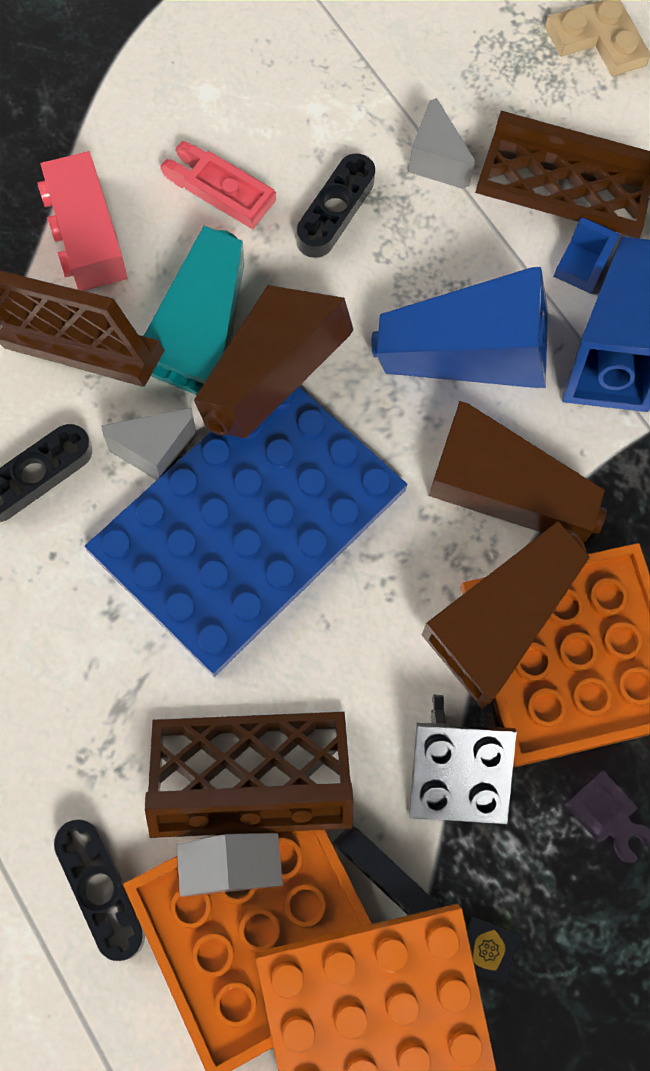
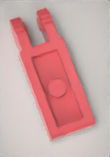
[160,141,276,230]

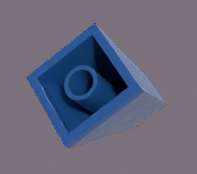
[562,237,650,412]
[371,267,548,388]

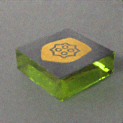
[466,916,520,985]

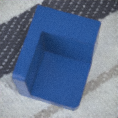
[553,218,620,294]

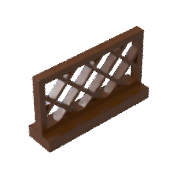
[475,111,650,238]
[0,271,165,387]
[145,711,353,838]

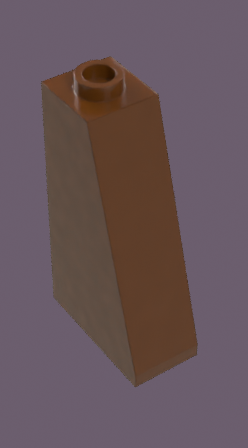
[194,285,354,439]
[429,401,607,543]
[421,521,590,709]

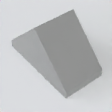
[408,98,475,189]
[101,408,196,480]
[177,833,283,897]

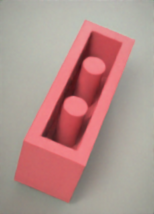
[37,151,128,291]

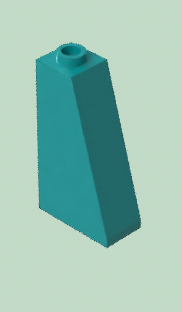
[143,226,244,395]

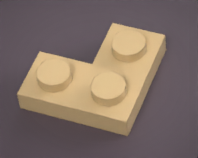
[545,0,650,76]

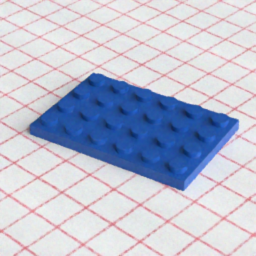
[84,387,408,677]

